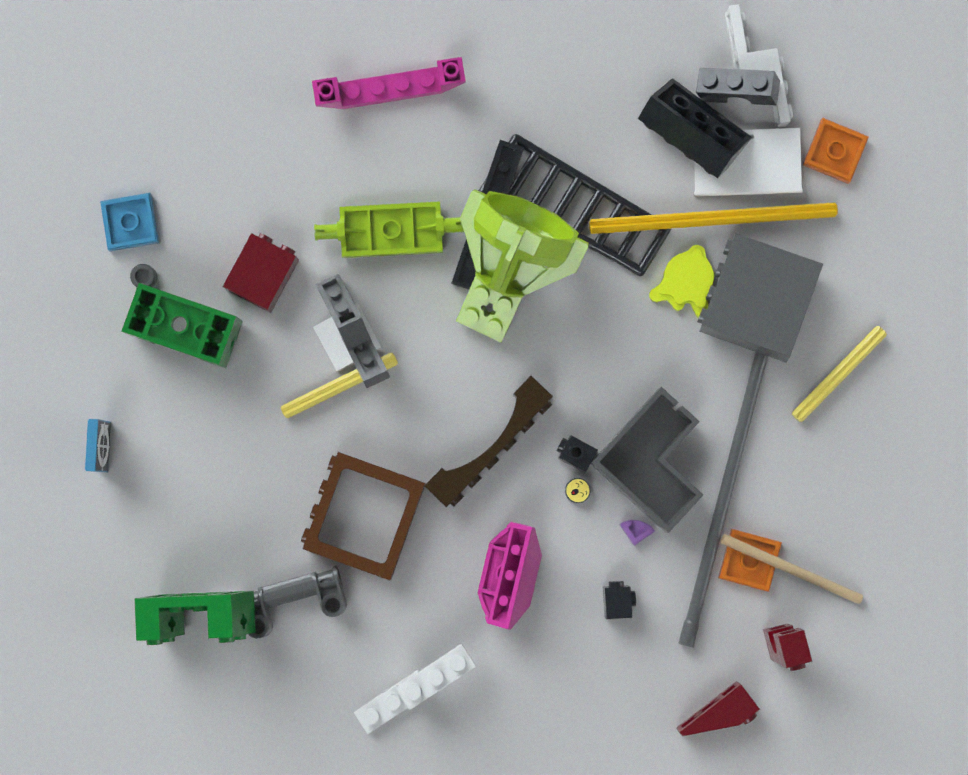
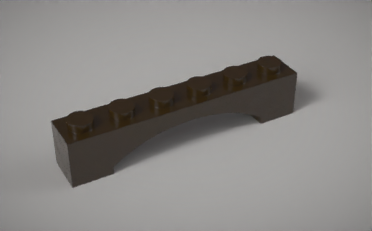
[424,376,553,507]

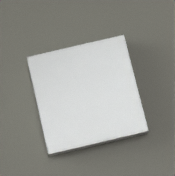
[313,303,382,372]

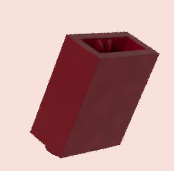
[222,233,299,313]

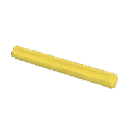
[792,326,887,422]
[281,353,398,418]

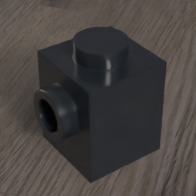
[556,435,598,473]
[603,581,636,619]

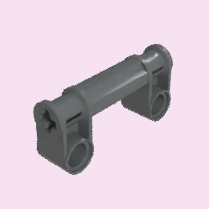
[248,565,347,639]

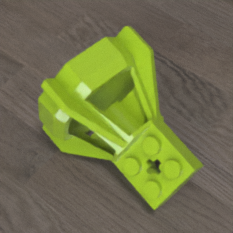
[456,189,589,343]

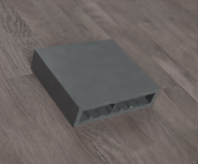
[697,233,823,363]

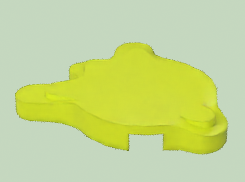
[649,245,714,318]

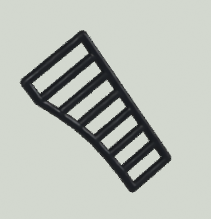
[478,134,671,276]

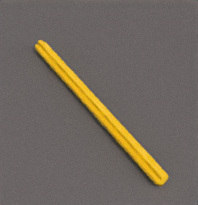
[589,202,838,234]

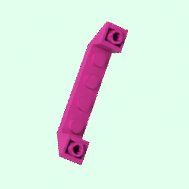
[312,57,466,109]

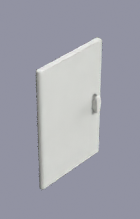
[694,128,803,196]

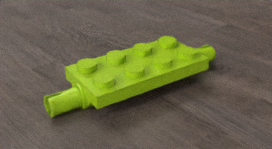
[314,201,464,258]

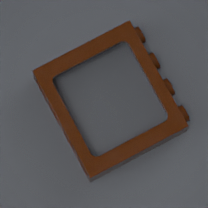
[301,452,426,580]

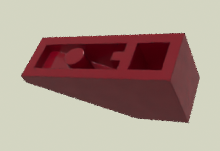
[676,681,760,736]

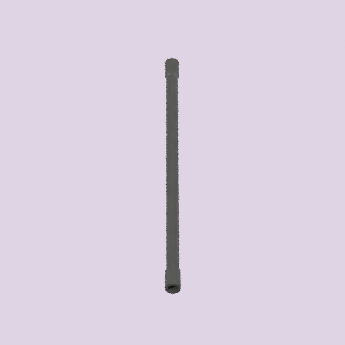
[678,352,768,648]

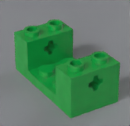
[121,283,243,369]
[135,590,255,645]

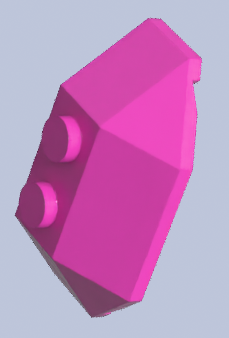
[477,522,542,630]

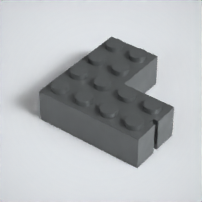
[591,387,703,533]

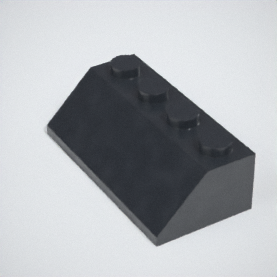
[638,78,752,179]

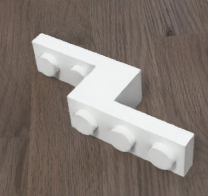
[725,4,793,129]
[354,644,476,734]

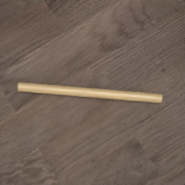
[721,534,863,604]

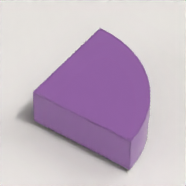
[619,520,655,546]

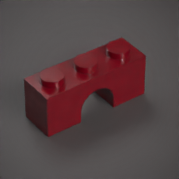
[763,623,813,671]

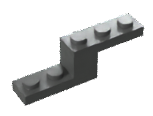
[316,274,390,388]

